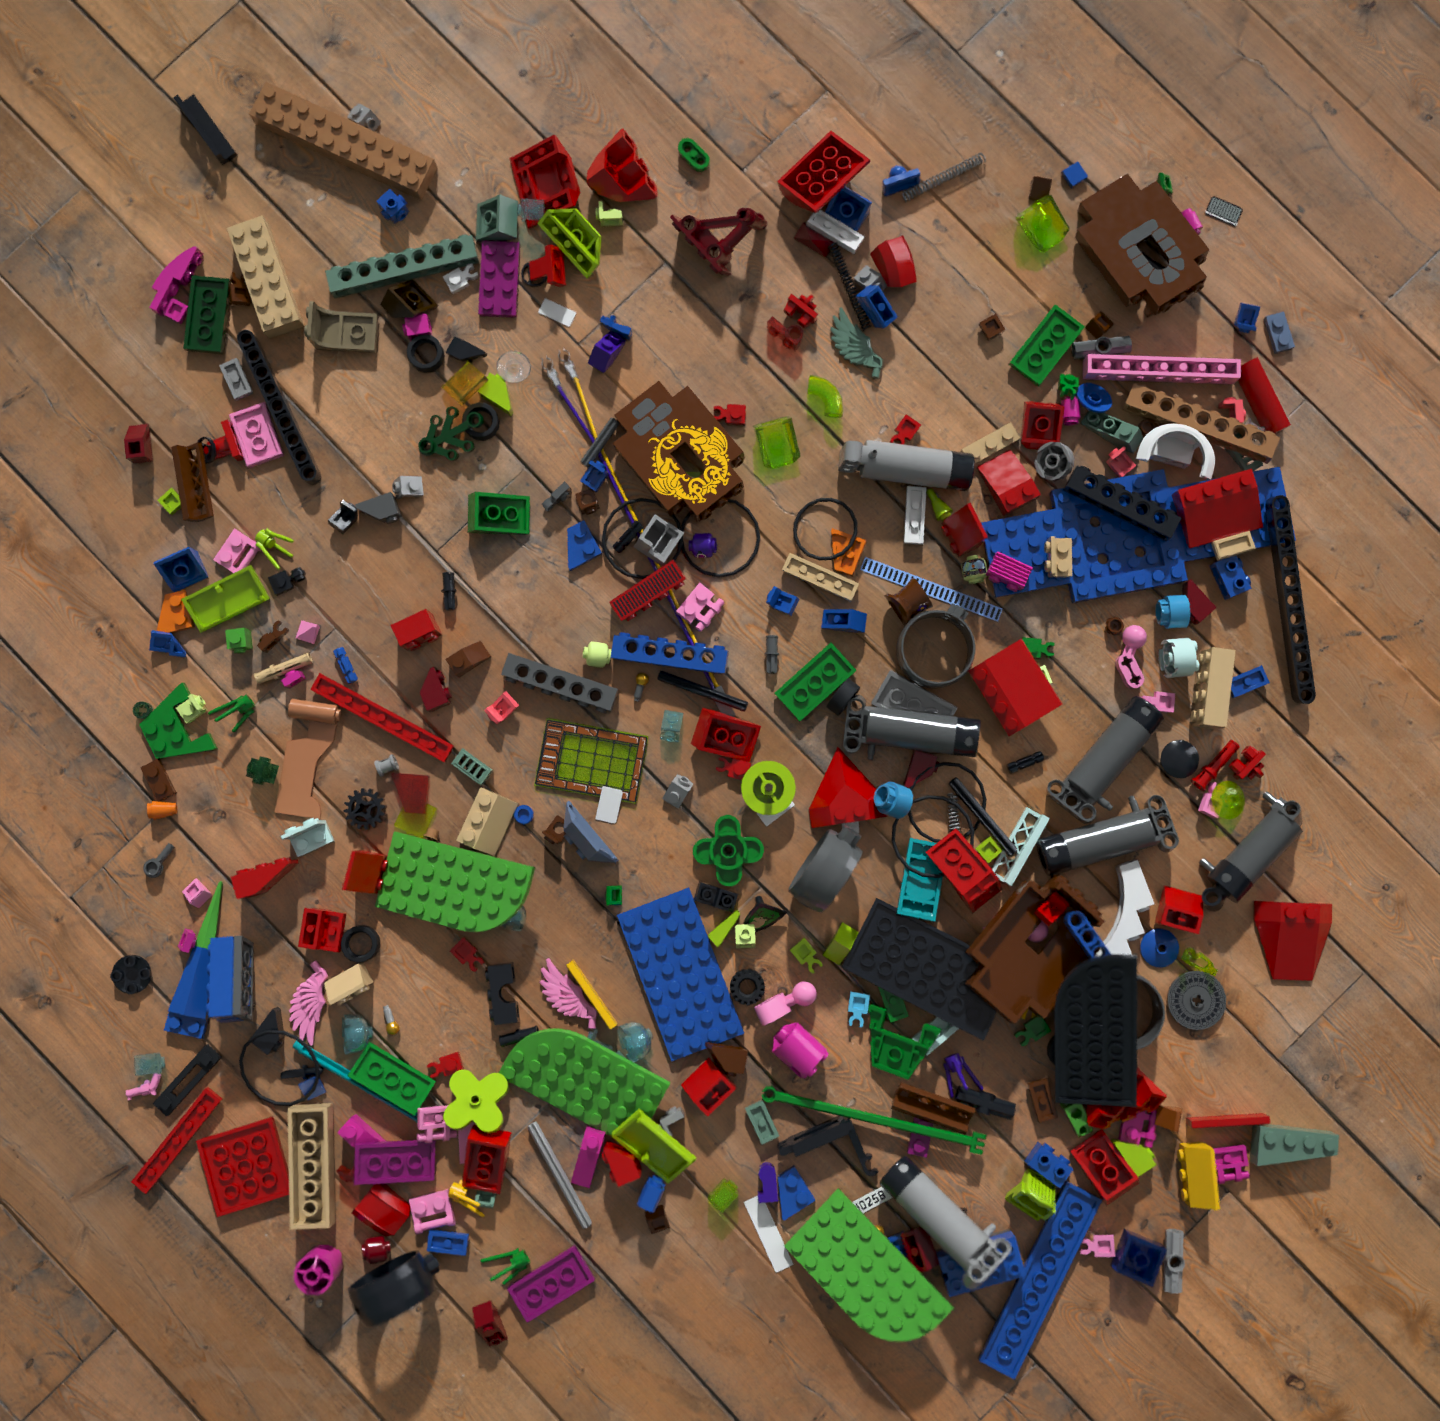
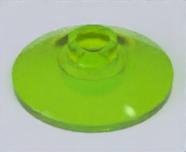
[1211,781,1245,819]

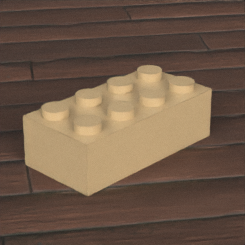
[1190,647,1236,730]

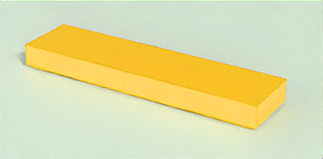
[566,960,618,1029]

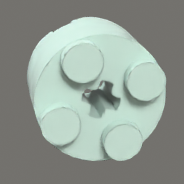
[1158,638,1200,678]

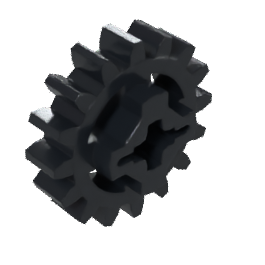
[343,788,387,830]

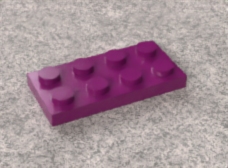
[478,241,520,318]
[354,1140,435,1185]
[507,1245,595,1323]

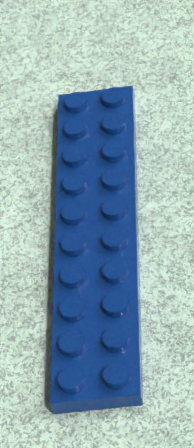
[978,1181,1102,1380]

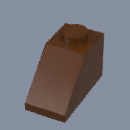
[445,641,491,677]
[705,1042,748,1076]

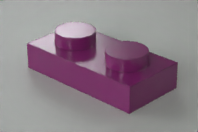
[907,1117,933,1157]

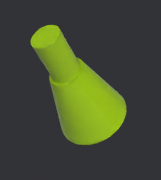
[926,488,953,522]

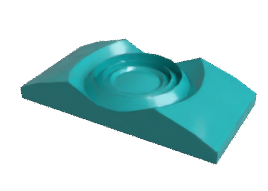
[896,838,943,922]

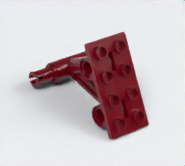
[670,208,767,276]

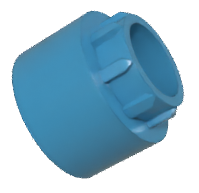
[1155,595,1190,629]
[874,782,913,819]

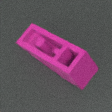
[337,1114,387,1148]
[571,1125,606,1188]

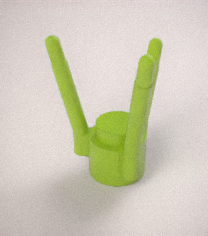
[255,528,294,570]

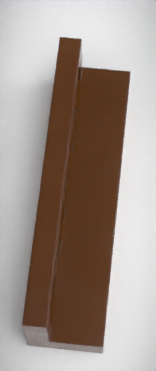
[171,442,214,522]
[891,1082,976,1135]

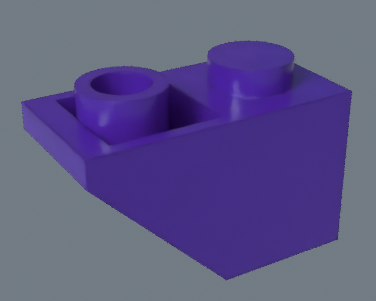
[588,331,626,373]

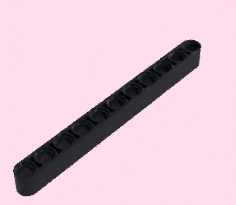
[1265,495,1316,704]

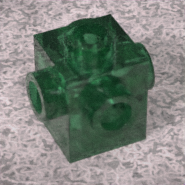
[246,756,279,785]

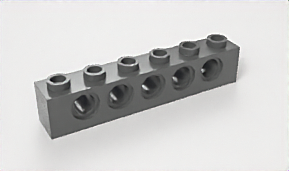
[501,653,619,714]

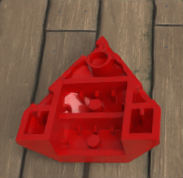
[809,747,888,828]

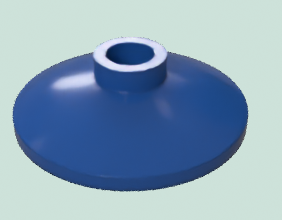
[1076,383,1112,413]
[1140,928,1179,967]

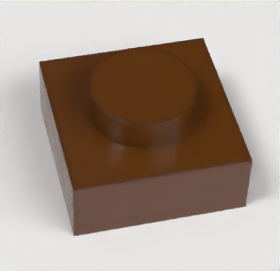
[979,313,1005,341]

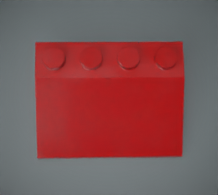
[777,131,870,213]
[1172,468,1263,549]
[968,638,1062,736]

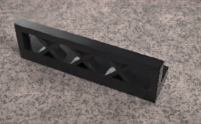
[173,94,237,166]

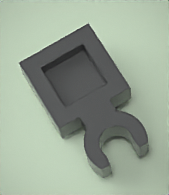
[542,481,572,512]

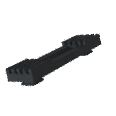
[152,1044,222,1117]

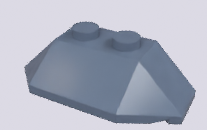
[563,801,619,863]

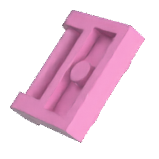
[213,528,261,573]
[409,1189,456,1235]

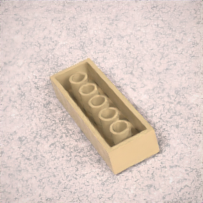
[227,216,305,339]
[288,1103,335,1230]

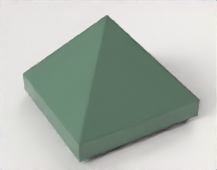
[475,1190,497,1209]

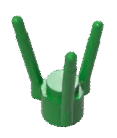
[208,694,256,732]
[480,1248,530,1285]

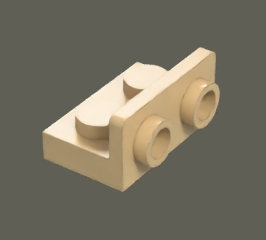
[1044,536,1072,577]

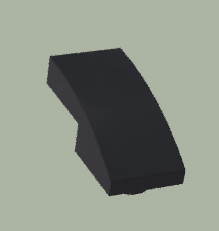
[694,882,738,913]

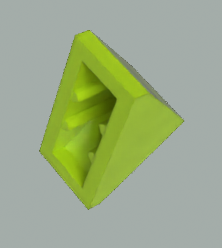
[823,922,859,965]

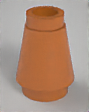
[147,801,177,820]

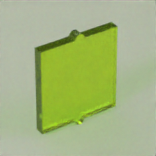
[394,795,437,838]

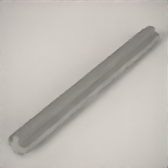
[527,1121,592,1229]

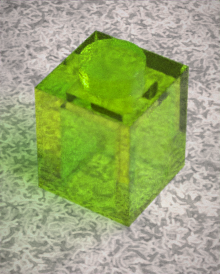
[708,1178,739,1213]

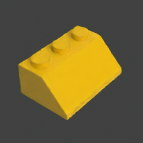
[1177,1142,1220,1210]

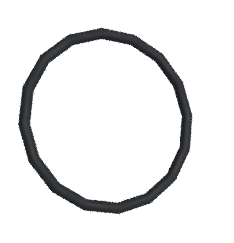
[793,498,857,560]

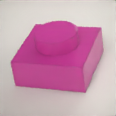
[163,298,188,324]
[281,670,306,688]
[178,928,197,953]

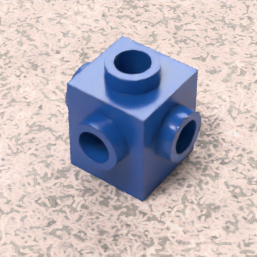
[376,189,409,224]

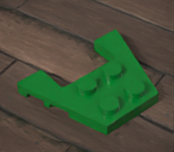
[139,682,218,759]
[868,1004,942,1080]

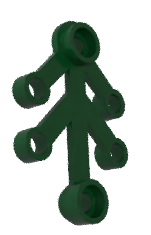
[418,406,483,461]

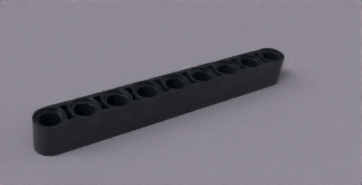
[237,330,321,485]

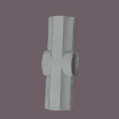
[1162,1229,1185,1294]

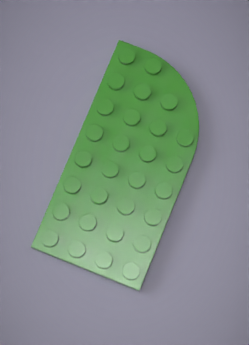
[375,831,536,932]
[499,1028,671,1138]
[784,1188,954,1342]

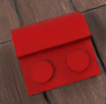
[298,908,347,952]

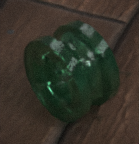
[133,701,153,719]

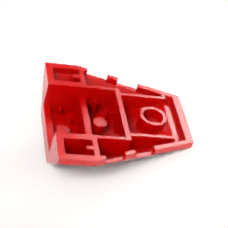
[1253,901,1332,981]

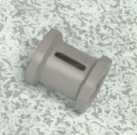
[374,754,399,777]

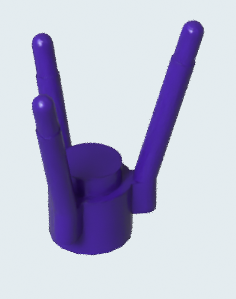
[943,1053,983,1098]

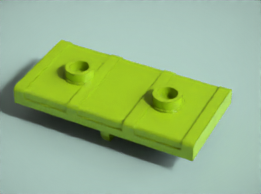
[181,565,270,633]
[612,1109,696,1184]

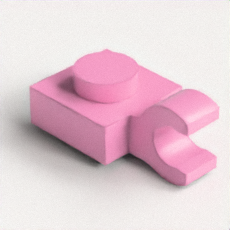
[1141,691,1175,713]

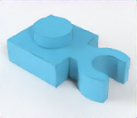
[848,991,870,1027]

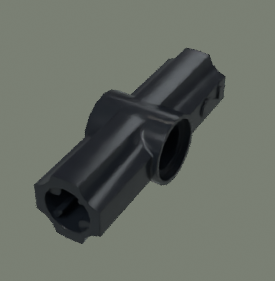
[954,1085,1016,1120]

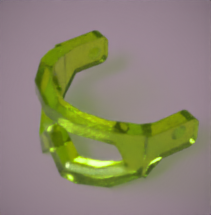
[1181,947,1218,976]

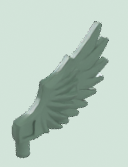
[830,307,883,379]

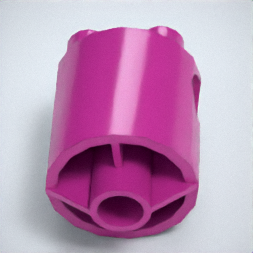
[771,1022,829,1079]
[294,1245,343,1295]

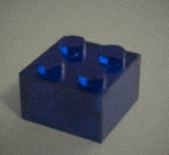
[1110,1228,1167,1287]

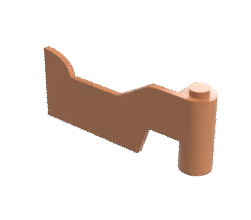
[275,699,342,819]

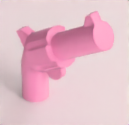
[126,1073,161,1101]

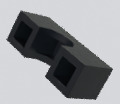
[485,962,520,1025]

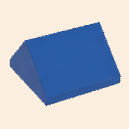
[825,186,872,232]
[153,547,208,592]

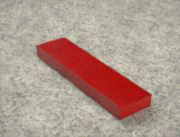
[1186,1113,1270,1129]

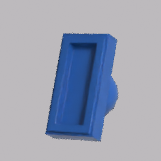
[882,165,920,196]

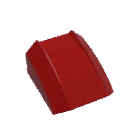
[870,235,917,287]
[1021,401,1065,450]
[351,1183,410,1237]

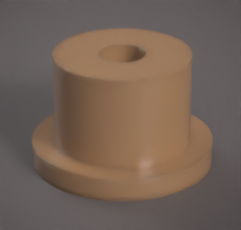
[423,828,439,842]

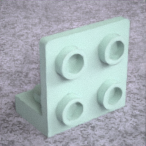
[280,818,334,857]

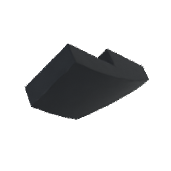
[446,336,487,364]

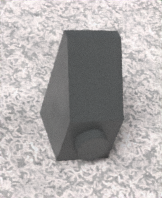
[355,492,402,524]

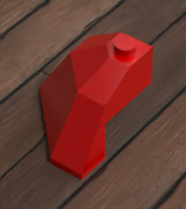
[586,128,657,202]
[1087,1067,1167,1130]

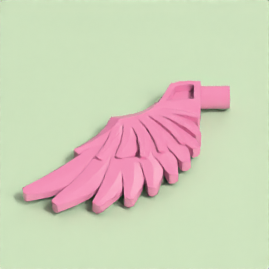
[540,958,598,1028]
[289,960,328,1046]

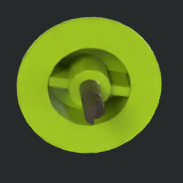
[741,761,796,815]

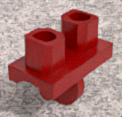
[784,293,818,329]
[1229,746,1266,780]

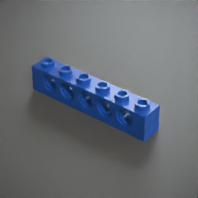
[611,632,729,675]

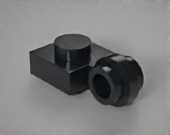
[268,567,306,596]

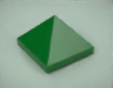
[1157,172,1173,195]
[605,885,622,906]

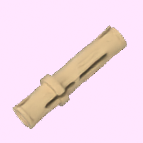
[254,652,313,685]

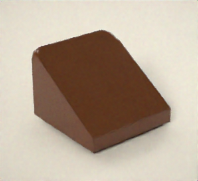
[1029,176,1052,202]
[1085,311,1114,339]
[645,1205,670,1234]

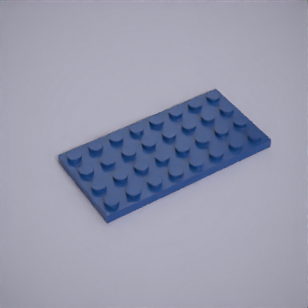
[617,887,744,1061]

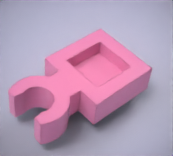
[1198,782,1225,819]
[1081,1235,1115,1257]

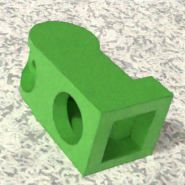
[1059,1103,1093,1138]

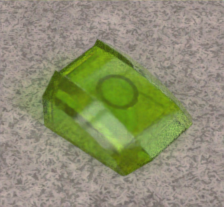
[1015,195,1069,252]
[753,416,801,469]

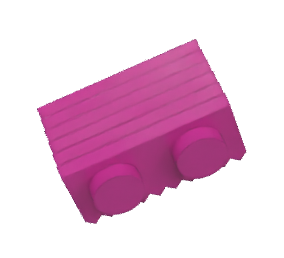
[986,551,1033,592]

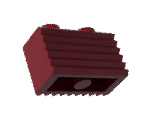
[901,1226,940,1272]

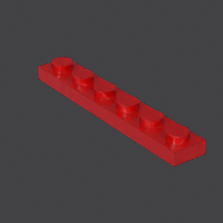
[131,1087,223,1194]

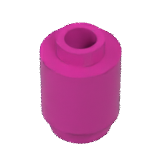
[1181,208,1203,235]
[1061,396,1080,426]

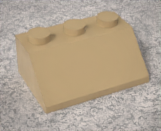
[456,787,519,856]

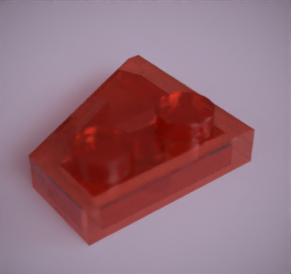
[391,773,430,814]

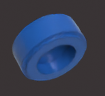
[514,805,534,824]

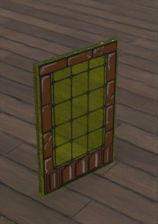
[534,718,649,804]

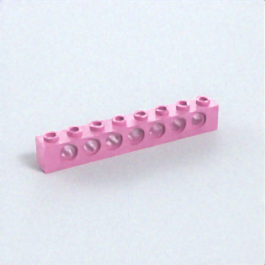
[1083,354,1241,384]

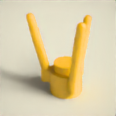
[448,1180,485,1217]

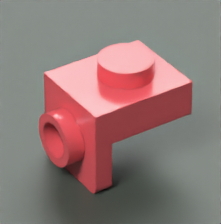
[1218,397,1246,423]
[1106,446,1136,477]
[484,691,519,724]

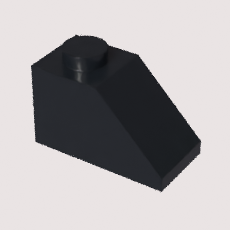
[252,1007,284,1055]

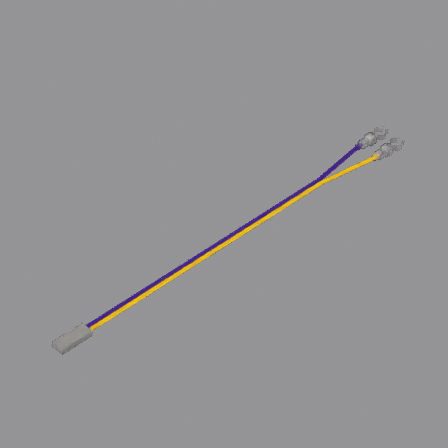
[541,347,736,716]

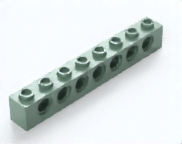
[325,235,480,298]

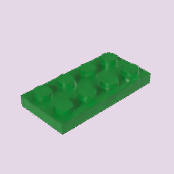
[1008,304,1085,387]
[774,643,857,722]
[347,1042,436,1117]

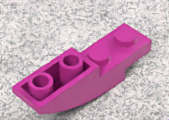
[149,246,203,317]

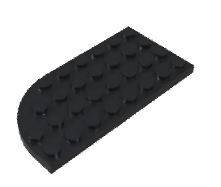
[842,898,996,1041]
[1055,954,1137,1107]

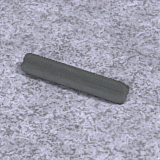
[581,418,619,468]

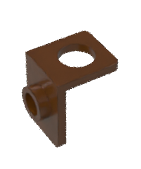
[575,488,600,515]
[542,815,566,845]

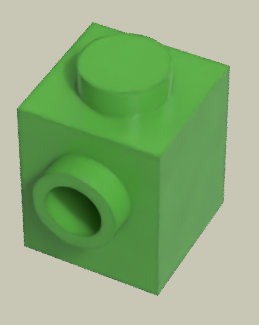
[225,628,253,654]

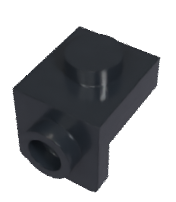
[328,500,358,534]

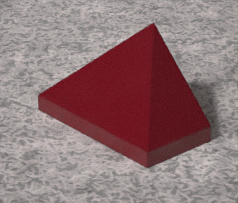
[794,222,835,258]

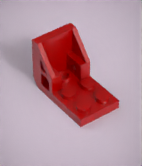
[926,828,1003,914]

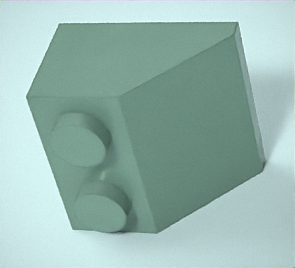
[476,195,518,242]

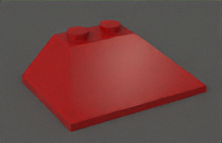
[510,135,581,229]

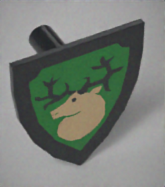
[744,896,787,932]

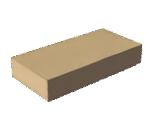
[1211,531,1256,561]

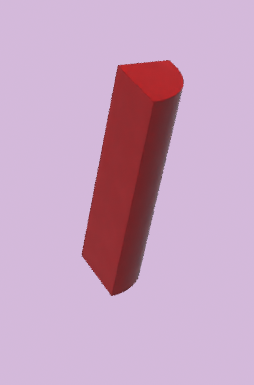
[1238,357,1291,434]

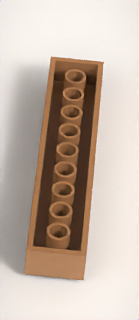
[249,82,438,201]

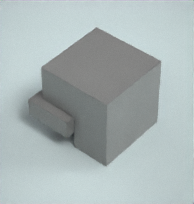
[634,514,684,565]

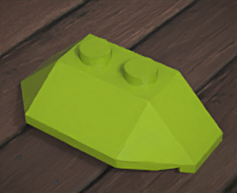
[537,209,601,279]

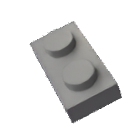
[219,358,253,401]

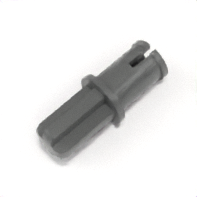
[764,635,779,674]

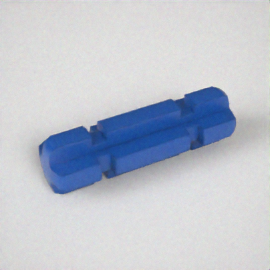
[333,647,358,684]

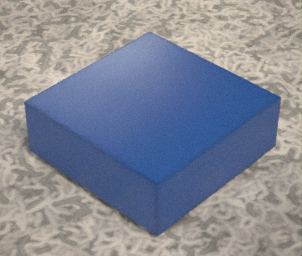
[1061,161,1088,188]

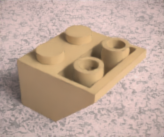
[324,962,374,1006]

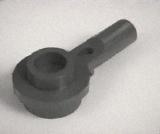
[143,843,175,878]

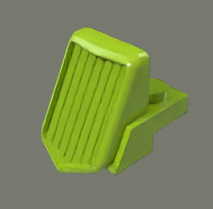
[1005,1169,1056,1221]

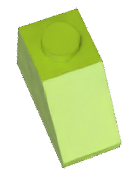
[477,373,513,416]
[1111,1138,1156,1177]

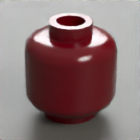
[361,1236,391,1264]

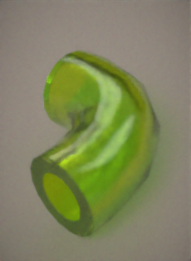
[807,375,843,418]

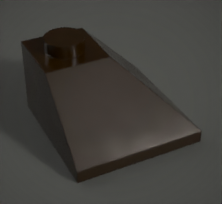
[380,279,438,318]

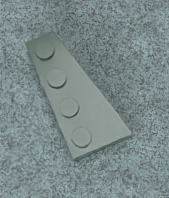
[1249,1124,1339,1166]

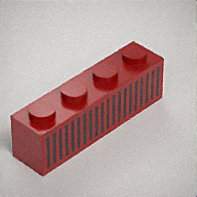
[609,560,686,622]

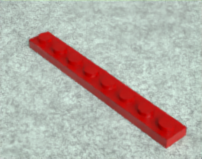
[310,673,454,762]

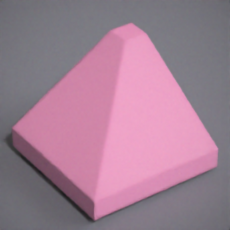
[296,620,320,644]

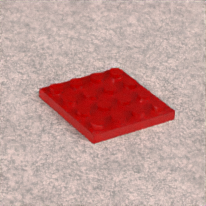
[196,1116,289,1217]

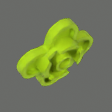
[443,1070,509,1134]

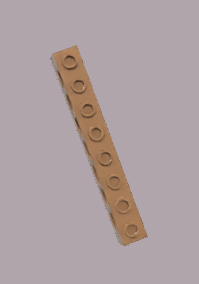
[1123,383,1280,464]

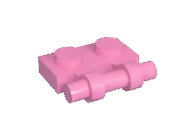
[675,583,725,632]
[417,1105,457,1143]

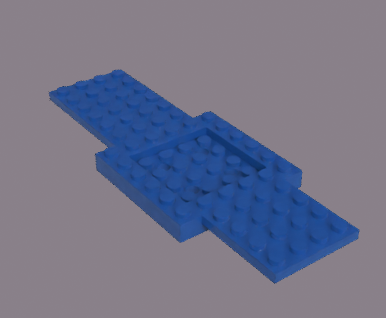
[981,467,1296,604]

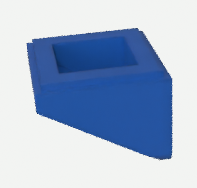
[298,1076,326,1101]

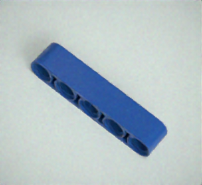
[1064,911,1111,959]

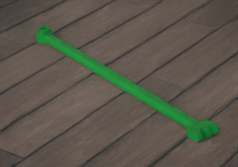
[761,1086,987,1155]

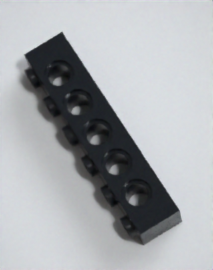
[1063,466,1181,542]

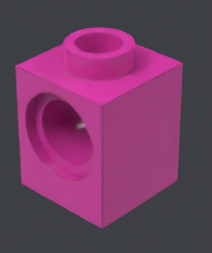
[402,314,433,341]

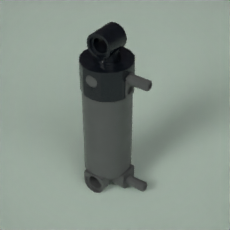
[1199,792,1303,912]

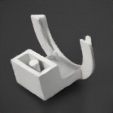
[1136,424,1215,480]

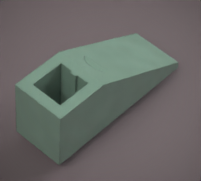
[1081,410,1143,454]

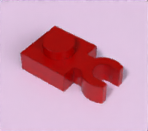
[714,404,746,425]
[890,414,921,445]
[716,757,751,781]
[450,937,485,972]
[427,1051,464,1078]

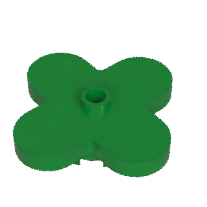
[693,815,764,887]

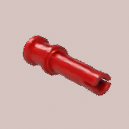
[1190,740,1240,792]

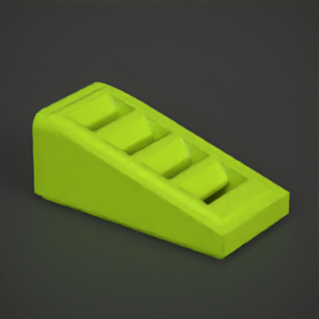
[708,910,740,947]

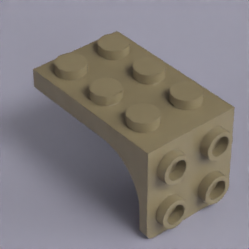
[304,301,379,353]

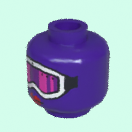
[688,533,717,558]

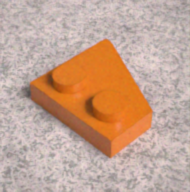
[831,528,867,577]
[156,590,194,633]

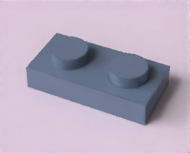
[1264,311,1295,354]

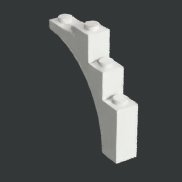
[1095,860,1154,957]

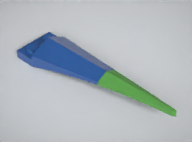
[164,881,223,1039]

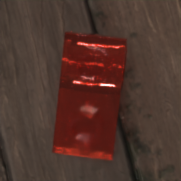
[767,316,804,351]

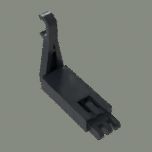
[777,1116,879,1176]

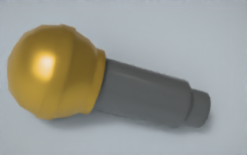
[634,672,649,702]

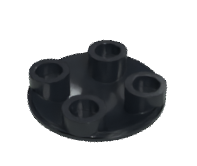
[1160,740,1199,778]
[110,955,152,994]

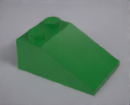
[468,492,530,534]

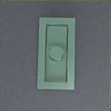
[745,1099,779,1145]

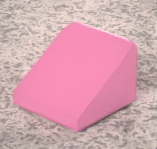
[182,878,212,908]

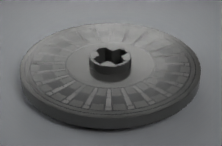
[1167,971,1226,1030]

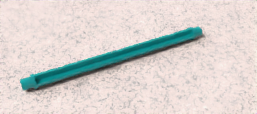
[292,1040,418,1123]

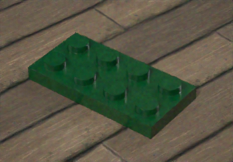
[183,275,231,354]

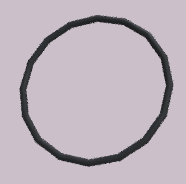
[602,498,683,579]
[681,499,761,577]
[908,762,987,843]
[891,795,974,878]
[239,1030,320,1106]

